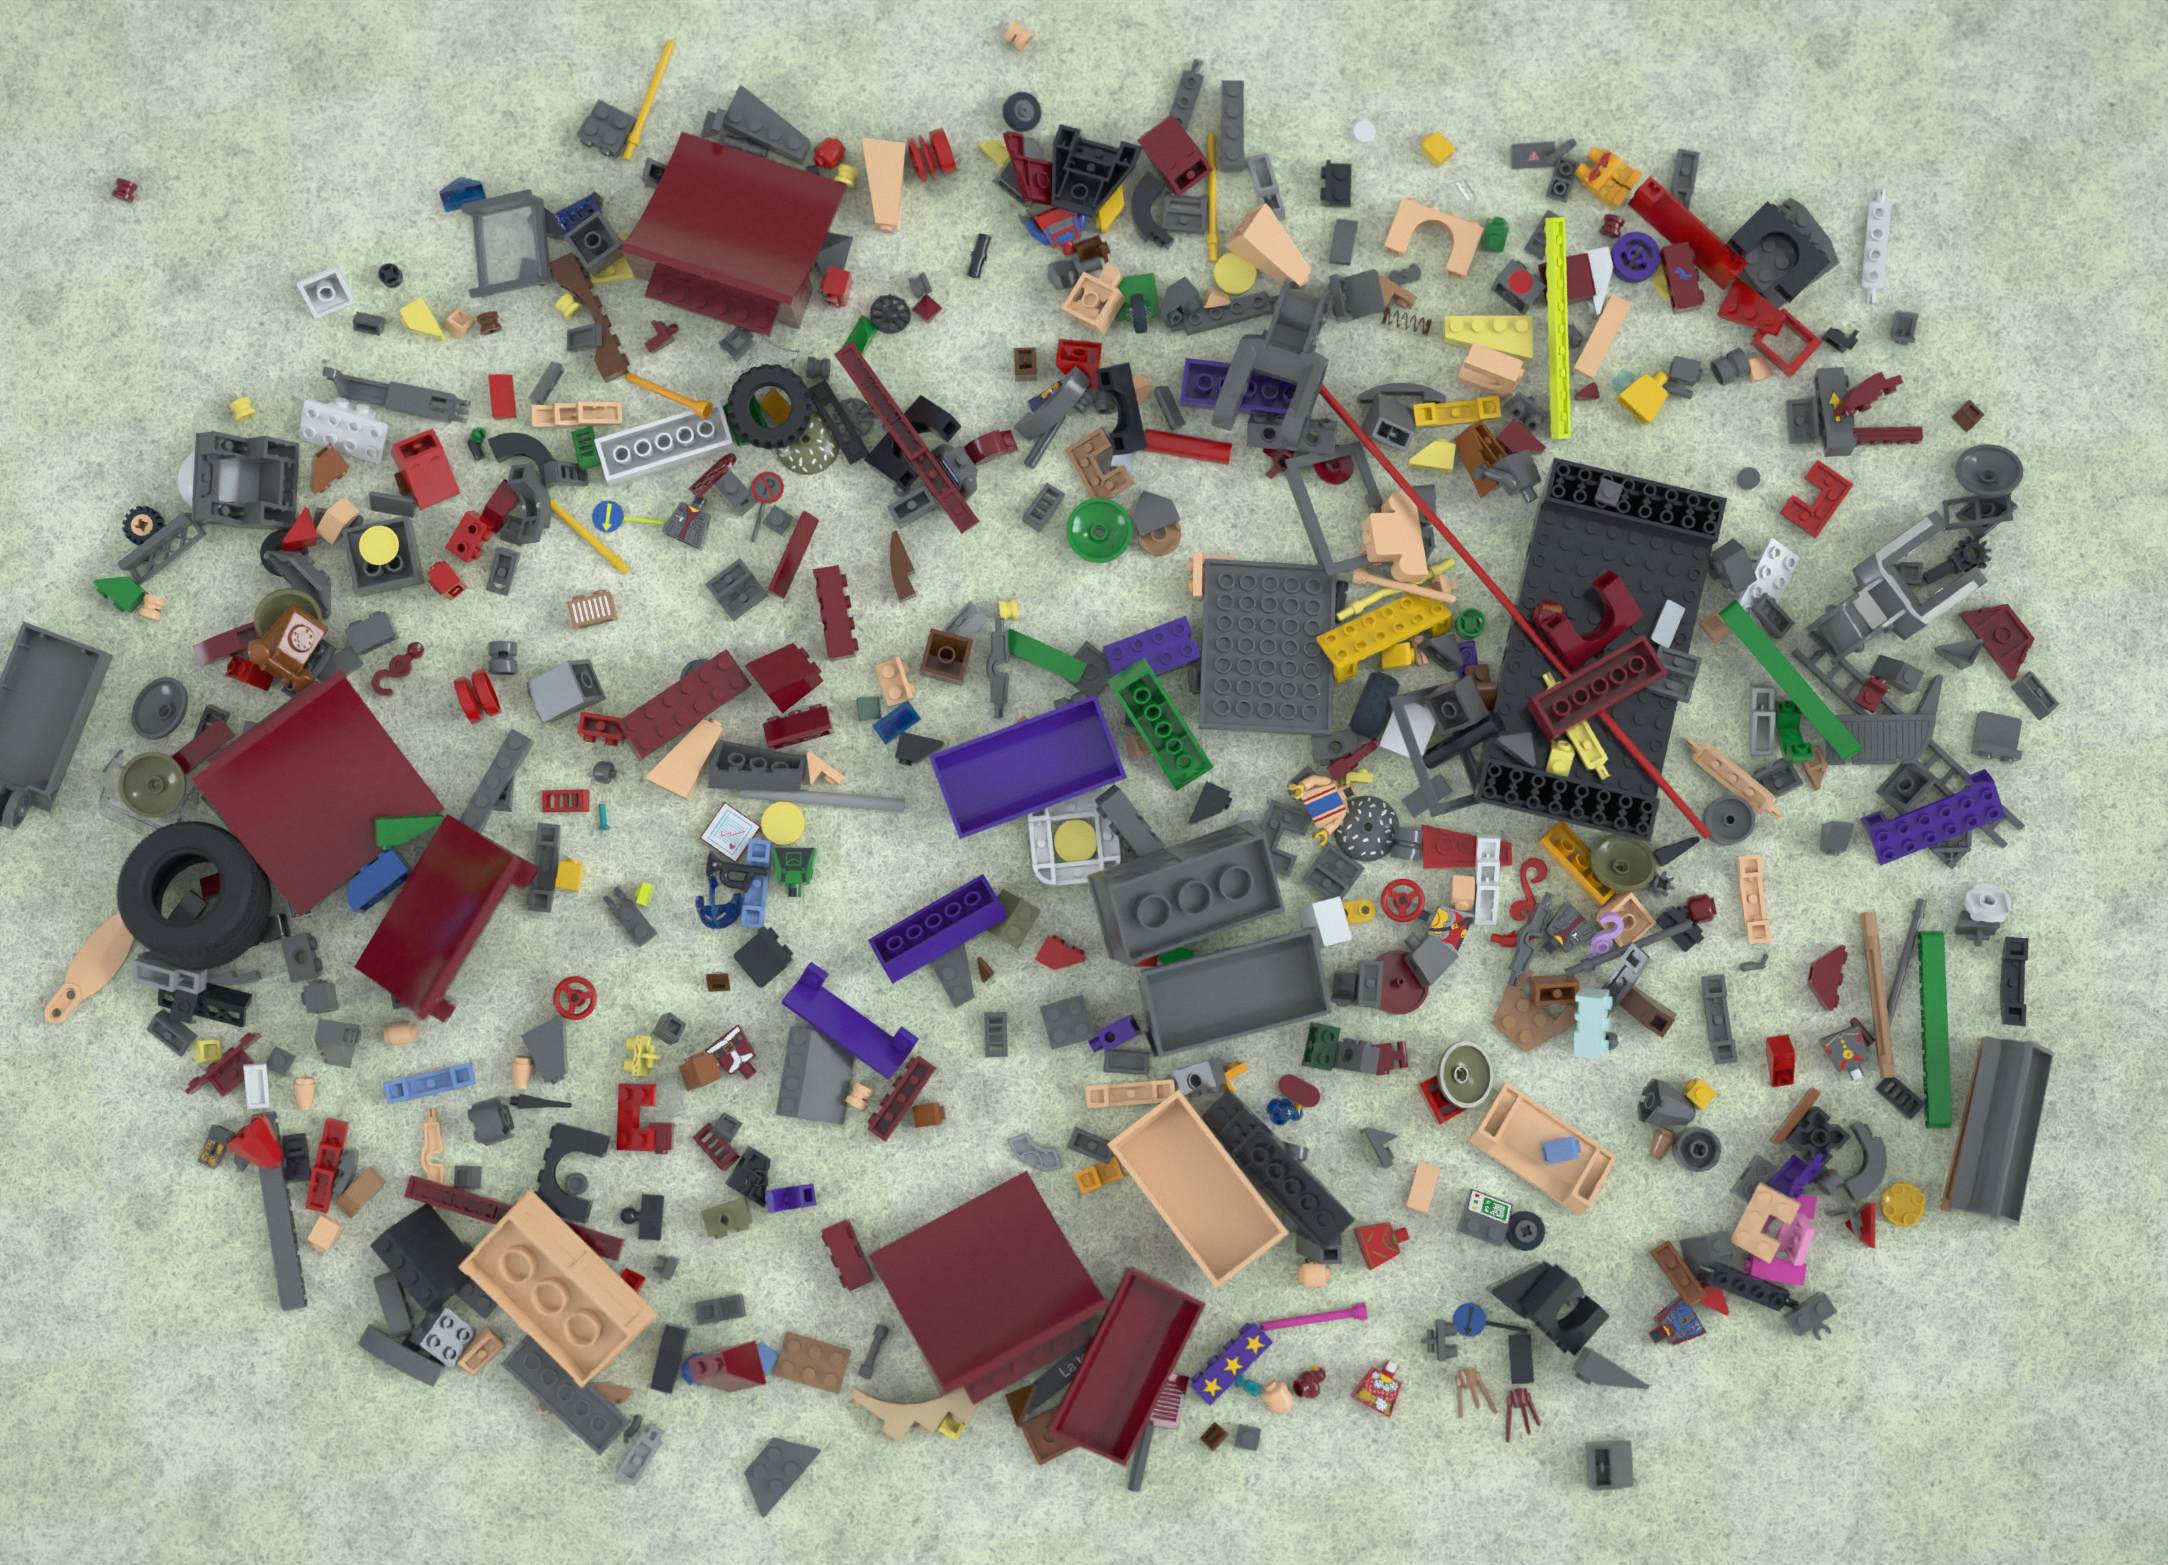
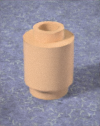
[384,1021,418,1045]

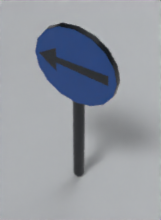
[1453,1303,1528,1337]

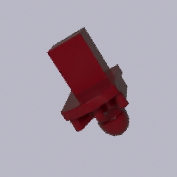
[644,320,679,354]

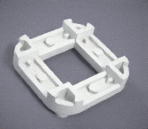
[1028,792,1121,887]

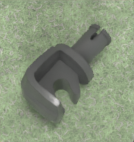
[1047,256,1103,290]

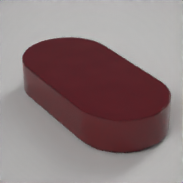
[1278,1074,1320,1107]

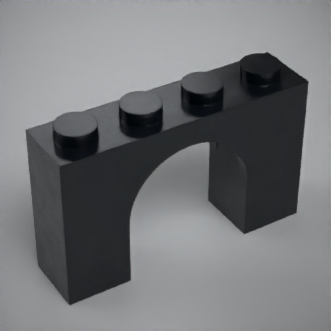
[1727,201,1830,304]
[864,394,962,492]
[534,1122,611,1223]
[1520,1264,1610,1356]

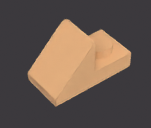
[807,751,846,787]

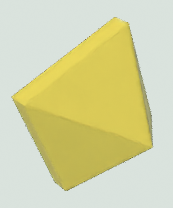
[938,1414,966,1441]

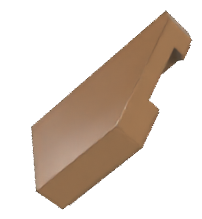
[1802,745,1828,791]

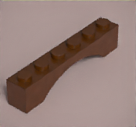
[550,252,631,383]

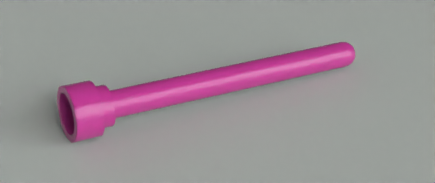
[1260,1302,1368,1331]

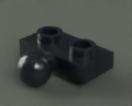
[620,1194,664,1240]

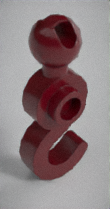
[372,642,424,696]

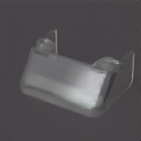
[99,749,200,837]

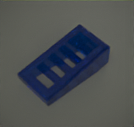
[553,195,603,234]

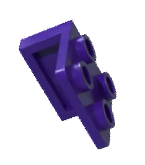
[1767,1152,1824,1199]

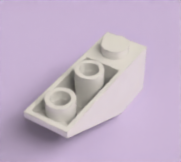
[1582,246,1613,319]

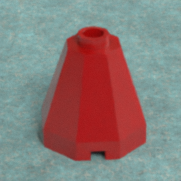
[225,1112,284,1170]

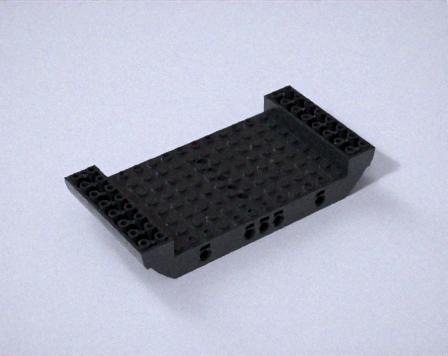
[1474,457,1727,842]

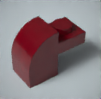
[963,430,1018,466]

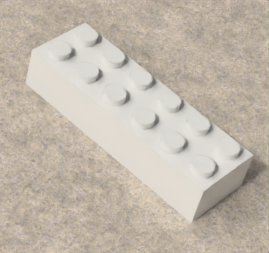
[594,401,736,486]

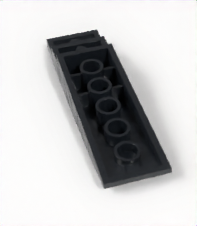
[1200,1089,1356,1251]

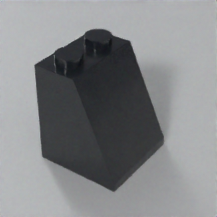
[1486,1261,1553,1320]

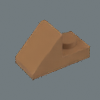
[1379,274,1417,312]

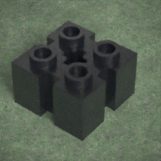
[1785,1106,1851,1169]

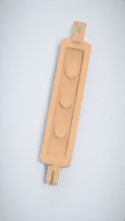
[1684,737,1783,820]

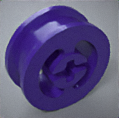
[1610,232,1660,283]

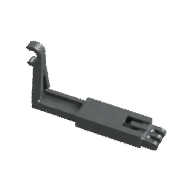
[322,367,470,423]

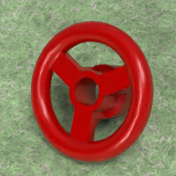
[1381,878,1425,923]
[553,976,597,1020]

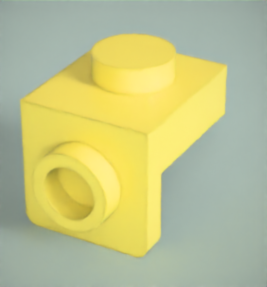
[1545,740,1574,777]
[1340,769,1373,787]

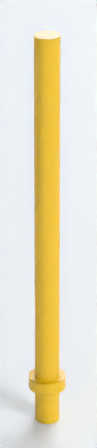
[549,497,630,575]

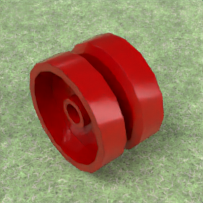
[453,668,502,725]

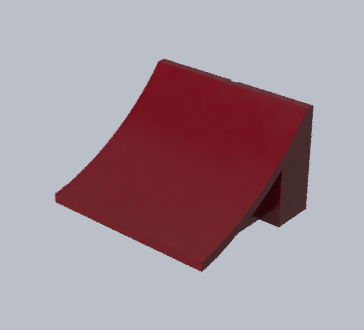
[621,132,847,338]
[191,670,445,917]
[354,814,540,1023]
[868,1171,1110,1405]

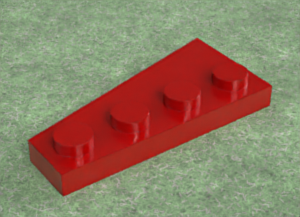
[1421,824,1513,869]

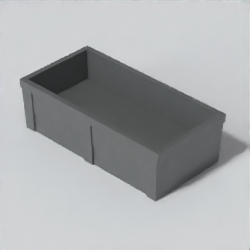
[1087,820,1285,966]

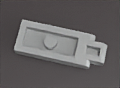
[616,1424,664,1486]

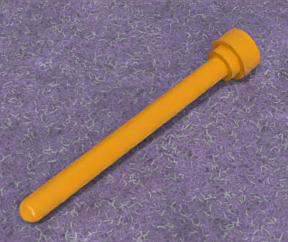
[625,373,713,419]

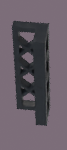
[158,982,252,1028]

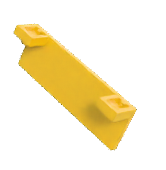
[1317,585,1452,684]

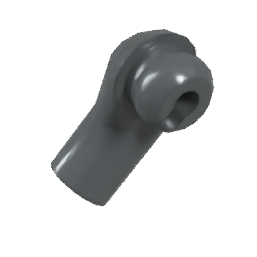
[1568,324,1583,348]

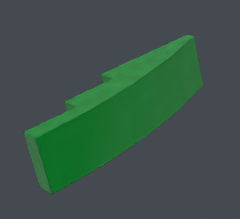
[1007,628,1087,685]

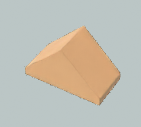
[316,498,361,545]

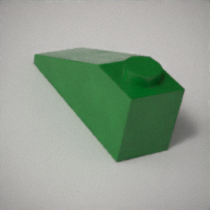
[374,814,444,850]

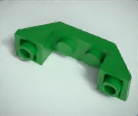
[1775,700,1814,763]

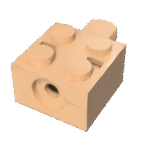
[1061,264,1126,336]

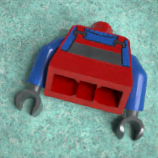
[1018,207,1086,256]

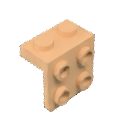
[1188,552,1236,600]

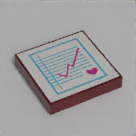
[700,802,761,863]

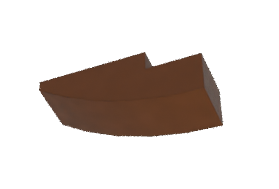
[890,530,916,603]

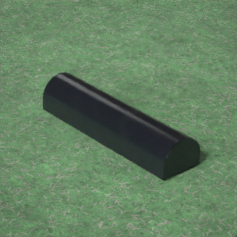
[1422,712,1504,770]

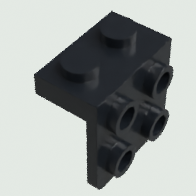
[734,926,794,988]

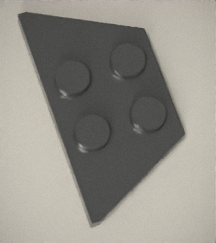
[744,1437,821,1518]

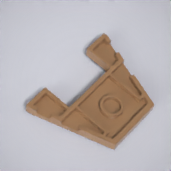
[1492,967,1578,1053]

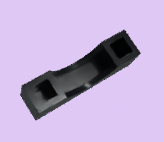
[1096,362,1147,456]

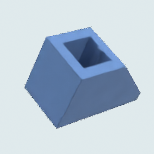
[1540,1136,1581,1165]

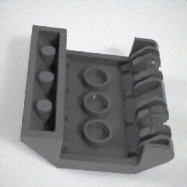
[1727,197,1839,308]

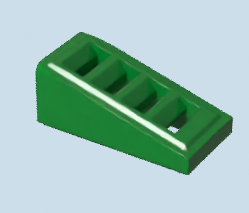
[571,426,602,471]

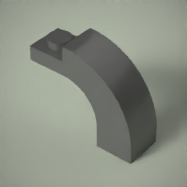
[507,463,551,544]
[1843,1122,1887,1202]

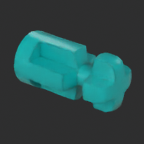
[1234,1375,1262,1397]

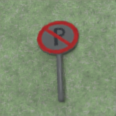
[751,472,784,542]

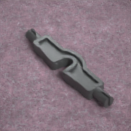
[986,618,1010,718]
[1507,892,1554,987]

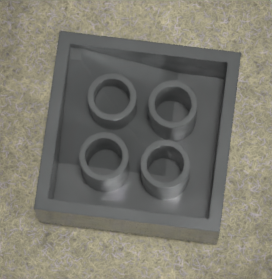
[342,516,425,597]

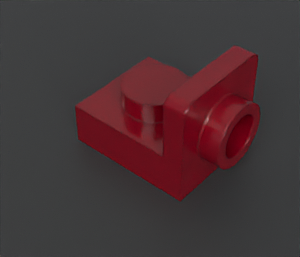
[1854,676,1890,713]

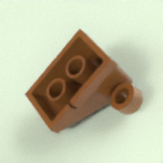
[247,603,328,693]

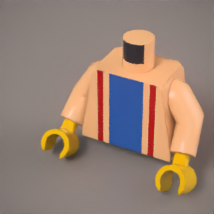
[1288,775,1356,845]

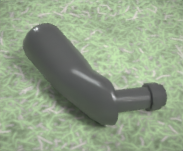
[1740,954,1769,972]
[623,1414,643,1444]

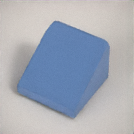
[758,1343,780,1375]

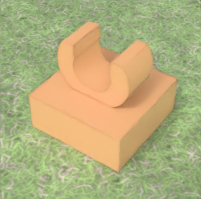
[1430,575,1458,594]

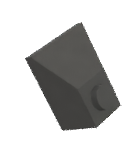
[1680,1231,1733,1282]

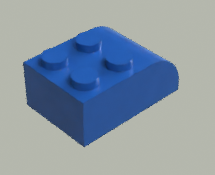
[347,850,413,914]

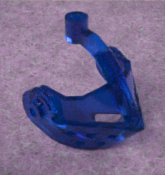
[695,876,743,929]

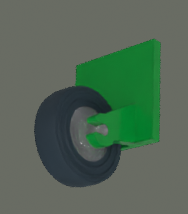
[1116,273,1160,334]

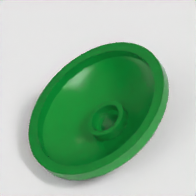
[1066,498,1132,563]

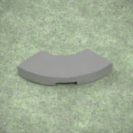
[1007,1133,1063,1170]

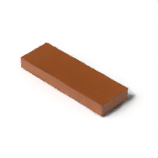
[1769,1088,1821,1145]
[1650,1240,1707,1308]

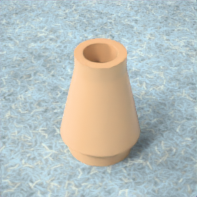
[512,1055,534,1089]
[293,1076,316,1110]

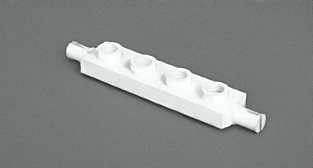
[1861,188,1892,305]

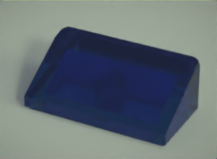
[872,700,921,745]

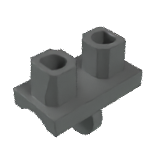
[1504,391,1548,432]
[1955,910,2000,947]
[1421,1319,1458,1362]

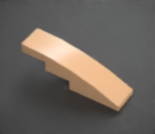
[1573,293,1631,380]
[530,402,622,428]

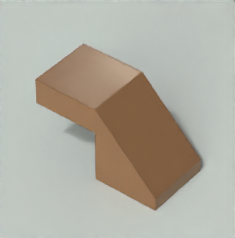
[336,1166,386,1219]

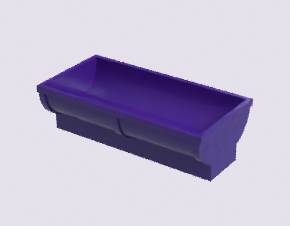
[929,695,1127,839]

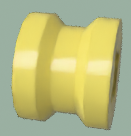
[834,164,859,189]
[555,292,583,320]
[229,397,257,423]
[999,598,1018,621]

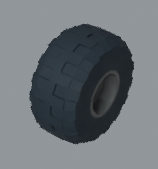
[1349,672,1400,739]

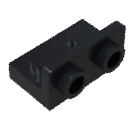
[1320,160,1351,208]

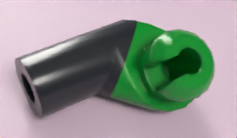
[467,427,486,461]

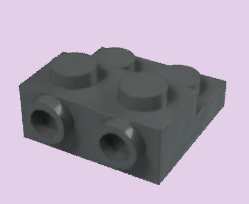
[577,99,637,158]

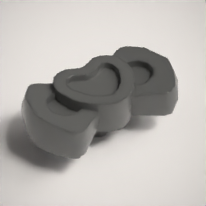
[1389,263,1421,286]

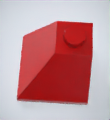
[1055,339,1102,389]

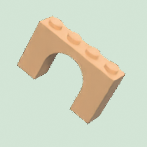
[1383,198,1484,281]
[1456,342,1525,400]

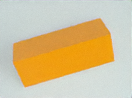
[1537,821,1616,907]

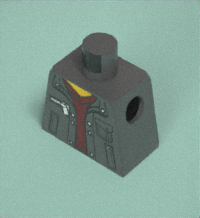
[662,495,711,551]
[1542,901,1597,955]

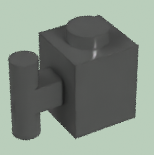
[1666,355,1703,399]

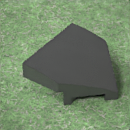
[1132,490,1181,538]
[1928,830,1972,870]

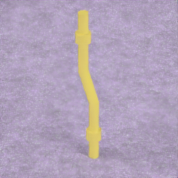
[1336,557,1456,622]

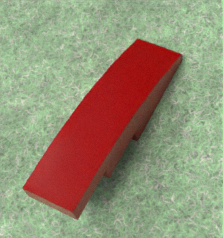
[305,1117,349,1214]

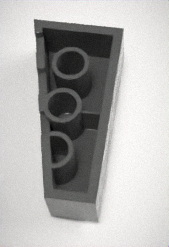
[722,84,811,165]
[708,740,806,791]

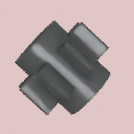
[1647,871,1675,898]

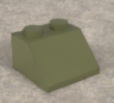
[986,889,1041,949]

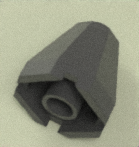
[1637,1078,1696,1125]

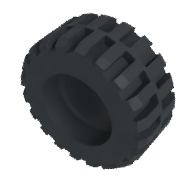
[728,364,812,450]

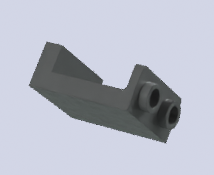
[1354,960,1383,1008]

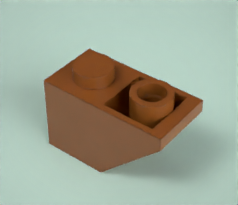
[310,443,349,495]
[912,1102,946,1128]

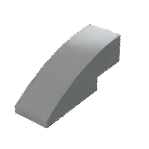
[1247,153,1285,221]
[1749,685,1775,755]
[132,959,208,995]

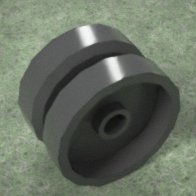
[1702,795,1755,846]

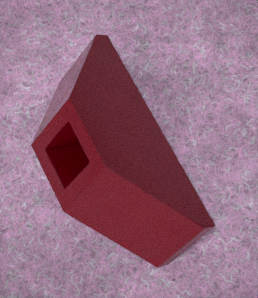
[1807,945,1848,1011]

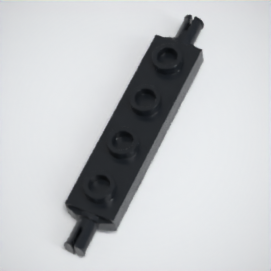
[1695,1261,1799,1312]

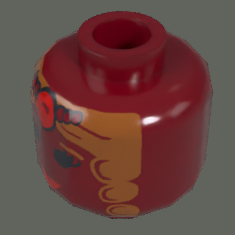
[1532,600,1566,629]

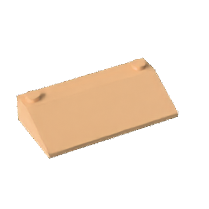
[1468,1082,1617,1217]

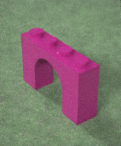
[1744,1194,1817,1286]

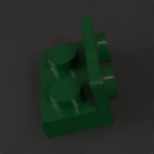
[1301,1022,1340,1071]

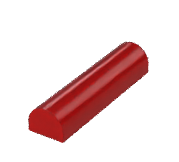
[1143,429,1232,465]

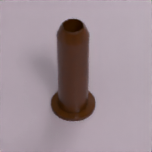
[1849,1017,1875,1047]

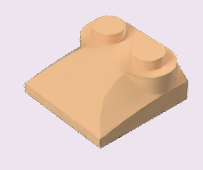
[1596,892,1657,947]

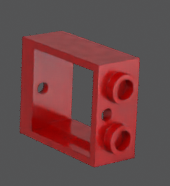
[1751,308,1822,378]

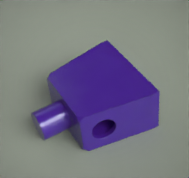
[1089,1014,1142,1053]

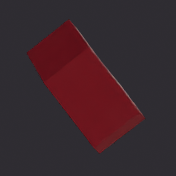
[482,479,519,534]

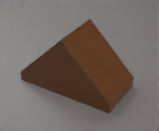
[1014,347,1037,382]

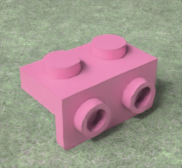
[1775,1213,1815,1266]

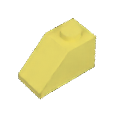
[399,297,447,340]
[1407,439,1456,473]

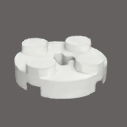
[1965,883,2011,922]

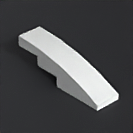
[1474,834,1501,925]

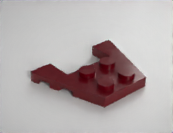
[1003,131,1053,206]

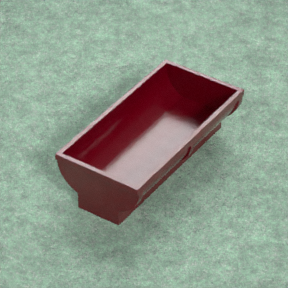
[1046,1266,1206,1467]

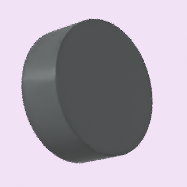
[1737,467,1760,490]
[565,1173,588,1195]

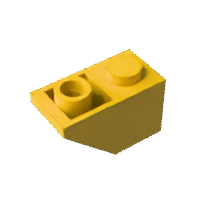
[1095,184,1125,235]
[1379,643,1414,671]

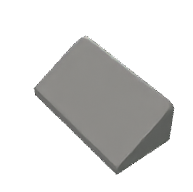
[942,600,988,638]

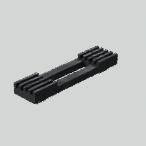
[808,379,869,465]

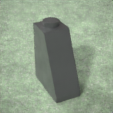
[992,137,1044,208]
[521,1015,568,1085]

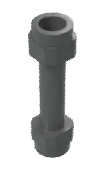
[857,1324,889,1379]

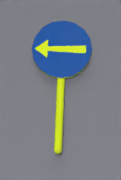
[592,500,665,533]

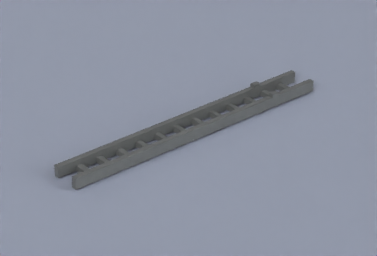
[1791,630,2025,848]

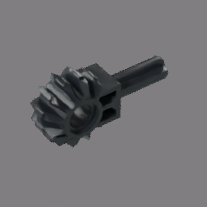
[1922,536,1991,585]

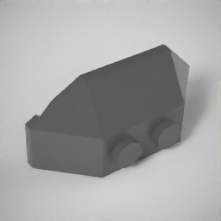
[263,551,331,620]

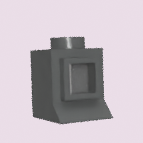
[718,327,754,362]

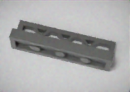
[117,512,207,585]

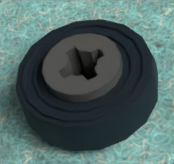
[1505,1211,1545,1251]

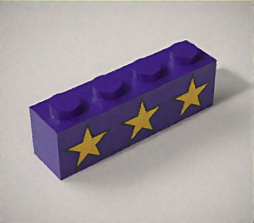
[1190,1322,1273,1406]

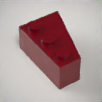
[821,1218,875,1291]

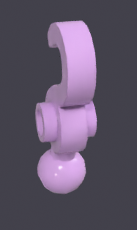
[1585,911,1624,971]

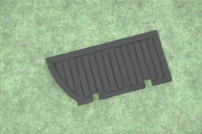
[1827,714,1936,765]

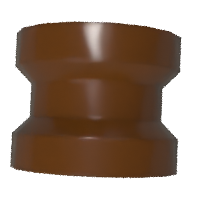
[476,311,502,335]

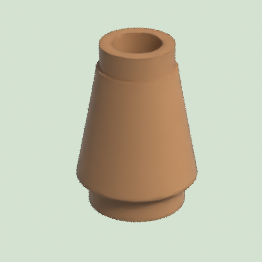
[1649,1126,1676,1161]

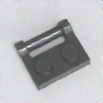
[1162,192,1208,234]

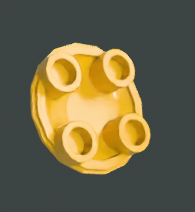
[1880,1182,1926,1227]

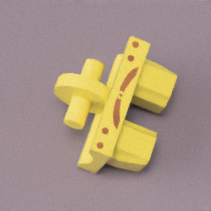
[623,1035,661,1076]

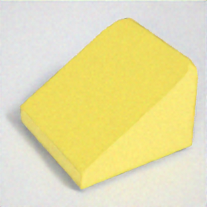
[194,1039,222,1064]

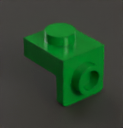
[1482,216,1509,253]

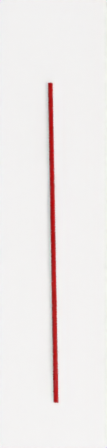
[1319,384,1712,839]

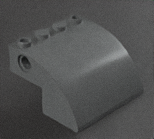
[191,431,299,530]

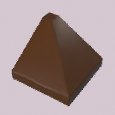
[977,957,995,983]

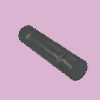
[1546,138,1577,164]

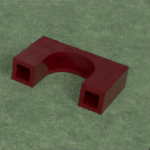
[1540,570,1643,670]

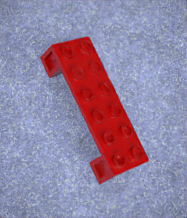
[1627,176,1748,290]

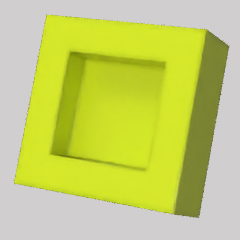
[634,882,654,907]

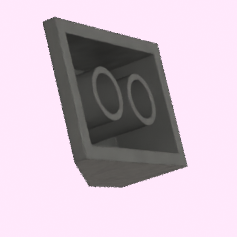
[1572,1346,1650,1390]

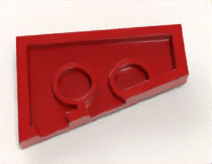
[1717,276,1787,337]

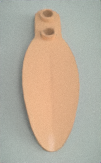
[44,913,134,1024]

